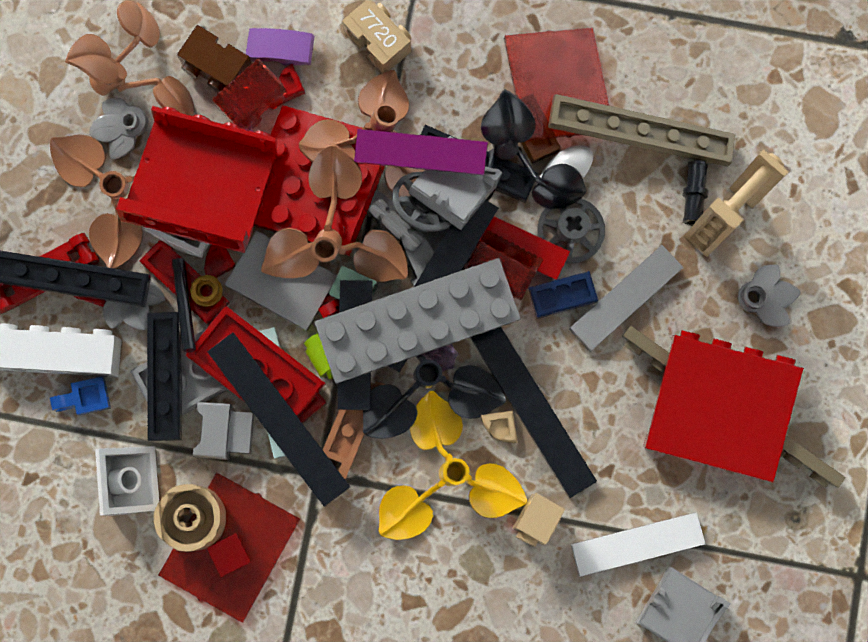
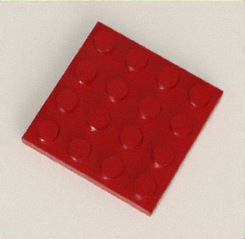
[254,105,385,256]

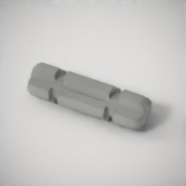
[369,199,423,252]

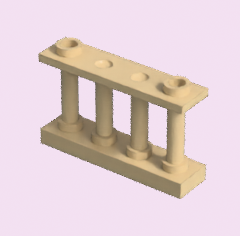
[684,149,788,257]

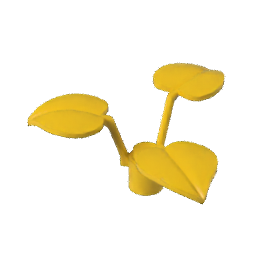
[378,391,527,540]

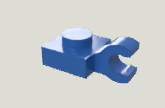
[50,376,111,416]

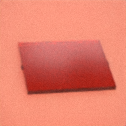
[504,27,609,141]
[158,472,301,623]

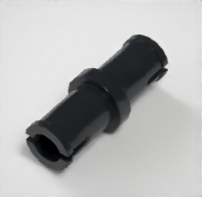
[683,160,708,226]

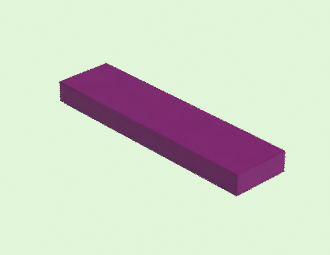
[354,129,488,176]

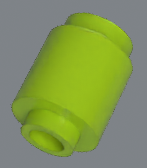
[304,333,334,380]

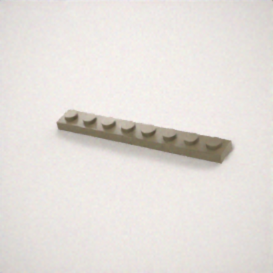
[622,326,846,488]

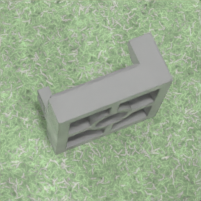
[409,136,503,230]
[636,567,731,642]

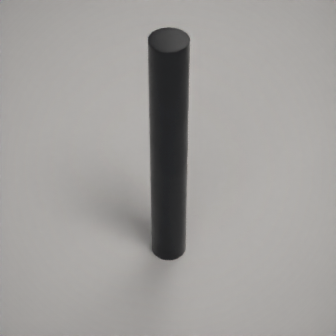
[172,258,196,352]

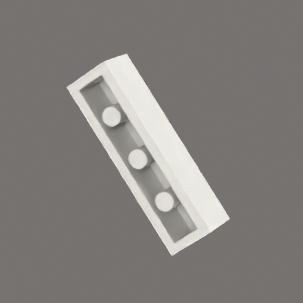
[0,323,122,377]

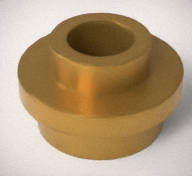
[190,275,223,307]

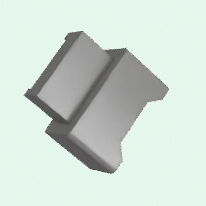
[193,402,255,460]

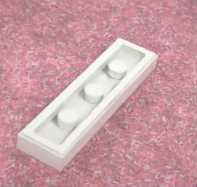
[571,512,705,577]

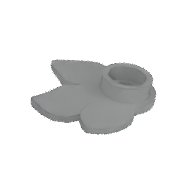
[89,98,148,160]
[738,265,801,327]
[103,281,165,330]

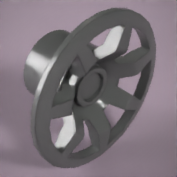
[392,172,452,232]
[537,198,605,263]

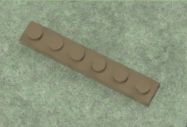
[548,94,735,167]

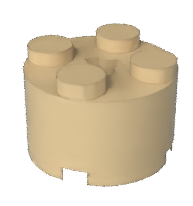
[154,484,226,551]

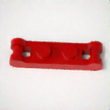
[0,233,100,314]

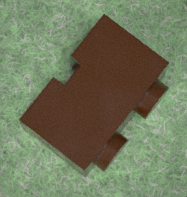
[177,25,253,95]

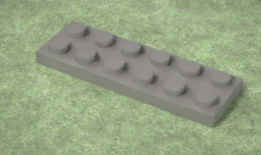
[314,258,521,384]

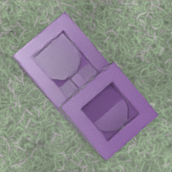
[246,28,315,66]

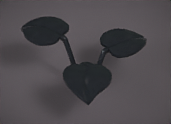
[481,89,587,209]
[363,354,506,439]

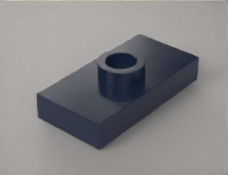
[528,271,598,319]

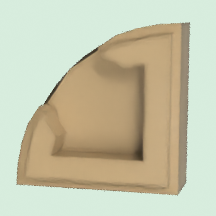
[481,411,518,443]

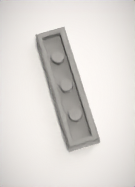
[569,245,684,352]

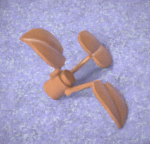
[65,0,194,116]
[299,70,424,197]
[50,135,143,269]
[261,145,408,282]

